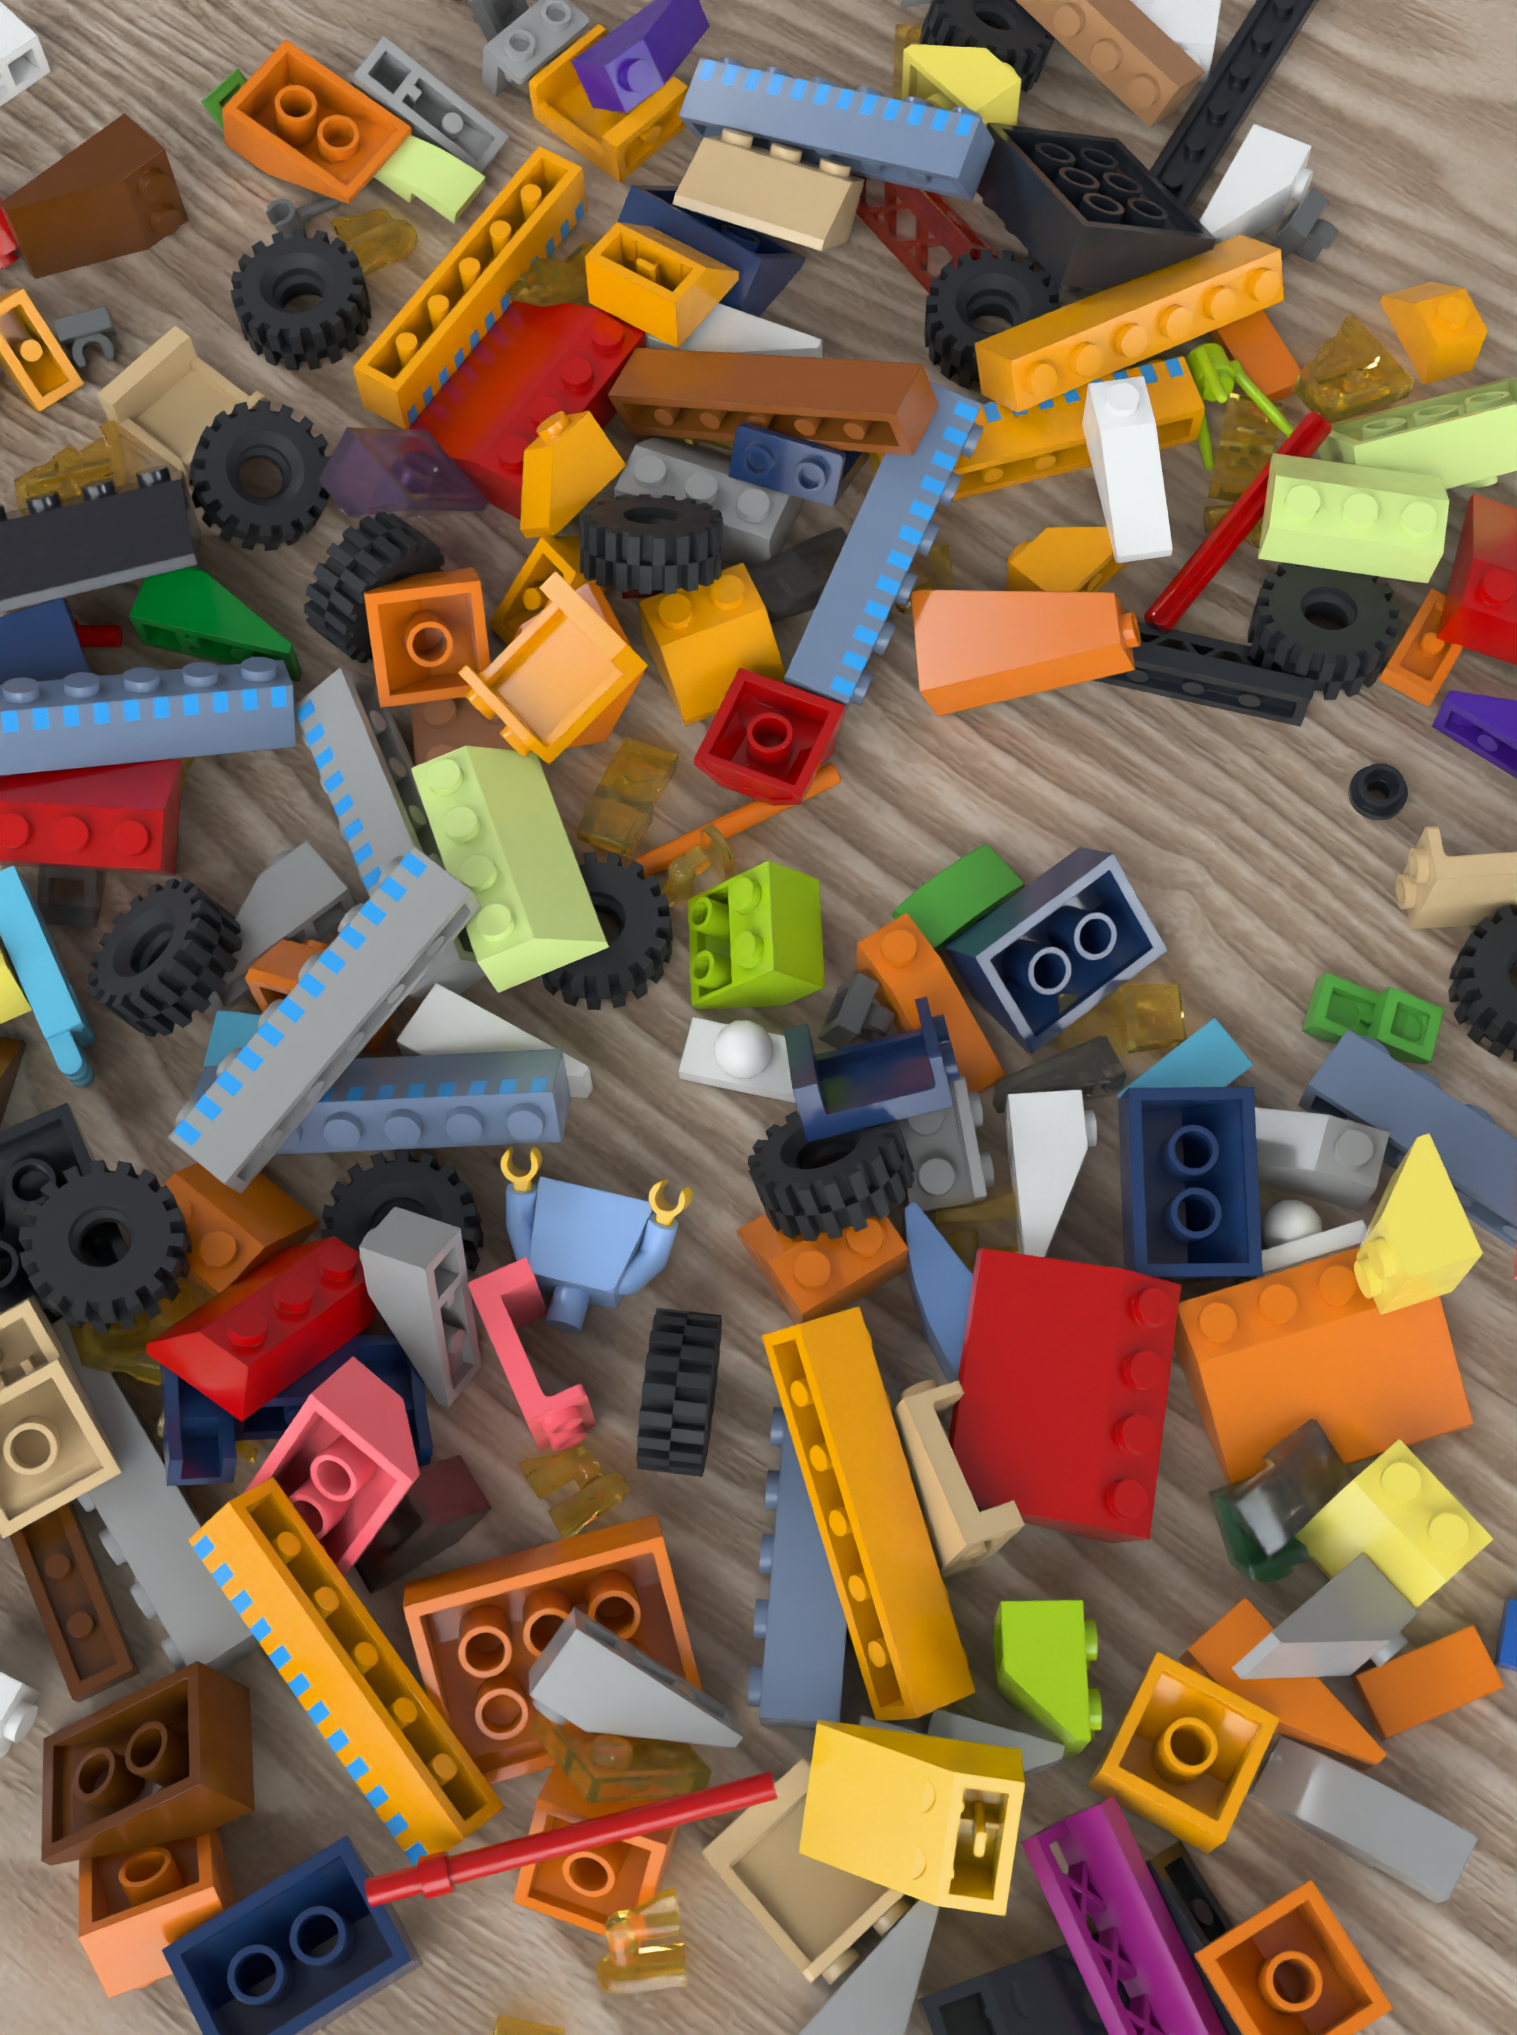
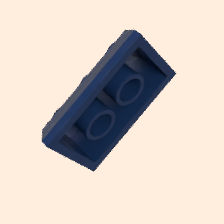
[617,185,806,317]
[944,847,1168,1054]
[1118,1087,1263,1283]
[162,1835,424,2035]

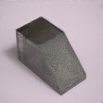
[354,1455,492,1594]

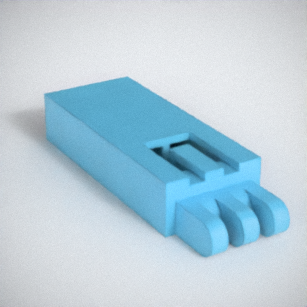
[0,865,97,1088]

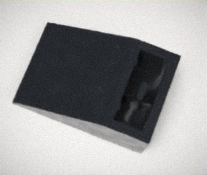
[917,1932,1130,2035]

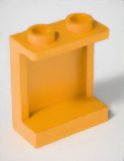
[529,24,689,183]
[458,571,648,765]

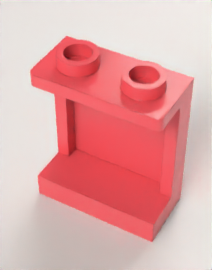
[467,1257,596,1451]

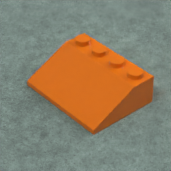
[1174,1247,1473,1502]
[403,1514,703,1784]

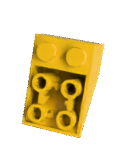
[799,1719,1025,1916]

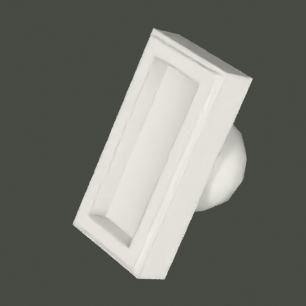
[678,1017,796,1103]
[1238,1200,1367,1284]

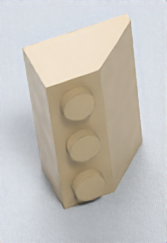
[673,128,865,251]

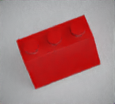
[0,759,183,876]
[146,1236,376,1422]

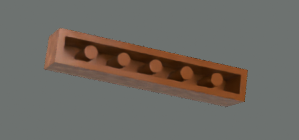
[608,347,939,456]

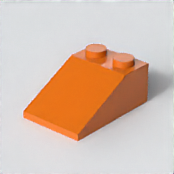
[222,39,412,204]

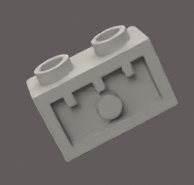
[482,0,590,96]
[897,1076,995,1214]

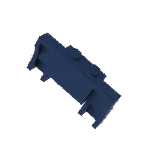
[160,1334,433,1486]

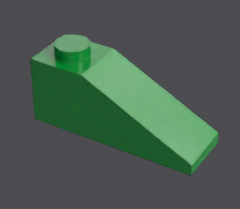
[129,566,302,682]

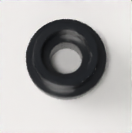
[1348,763,1408,820]

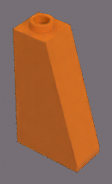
[911,590,1141,716]

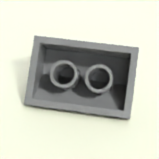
[614,436,805,576]

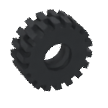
[919,0,1055,92]
[230,229,372,370]
[924,249,1061,389]
[189,400,335,551]
[580,494,723,594]
[304,511,445,663]
[1247,562,1401,700]
[537,852,673,1010]
[88,878,242,1037]
[1448,906,1517,1062]
[748,1111,915,1241]
[321,1149,484,1272]
[19,1160,192,1333]
[636,1308,722,1477]

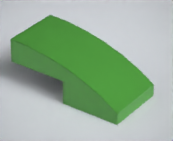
[891,843,1025,953]
[1302,972,1444,1065]

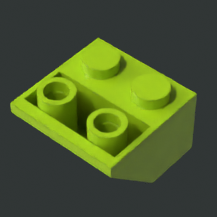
[688,860,825,1010]
[992,1600,1102,1756]

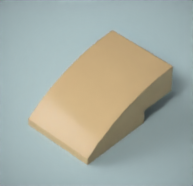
[0,1295,123,1539]

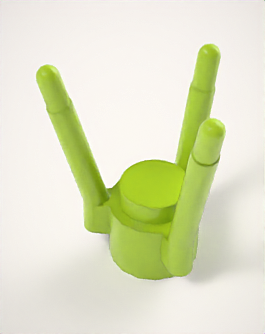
[1185,343,1295,470]

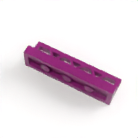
[1021,1796,1227,2035]

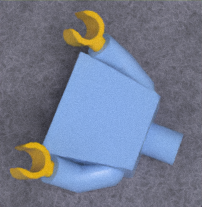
[500,1145,693,1333]

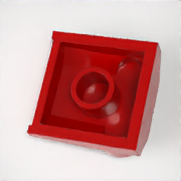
[694,667,845,806]

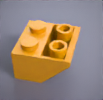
[585,222,739,349]

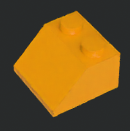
[639,563,786,726]
[1087,1651,1280,1854]

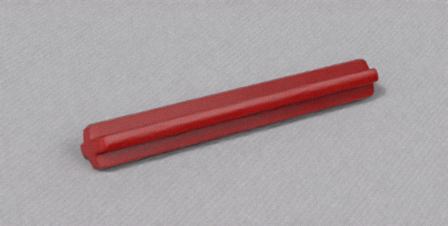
[1144,411,1332,631]

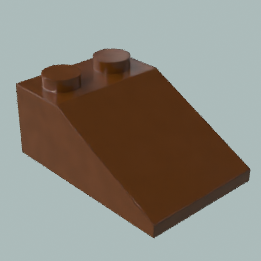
[0,113,188,279]
[41,1661,255,1866]

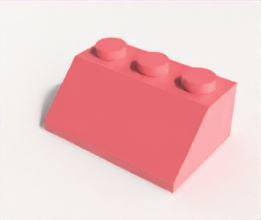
[244,1356,420,1578]

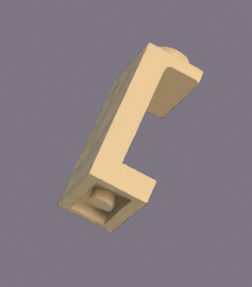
[97,325,271,490]
[1396,826,1517,930]
[891,1379,1025,1579]
[701,1758,911,1985]

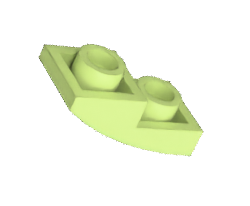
[374,135,486,223]

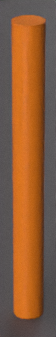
[627,763,841,879]

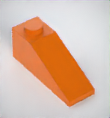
[856,913,1006,1095]
[1179,1597,1387,1771]

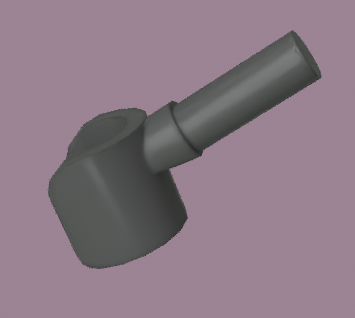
[266,197,341,239]

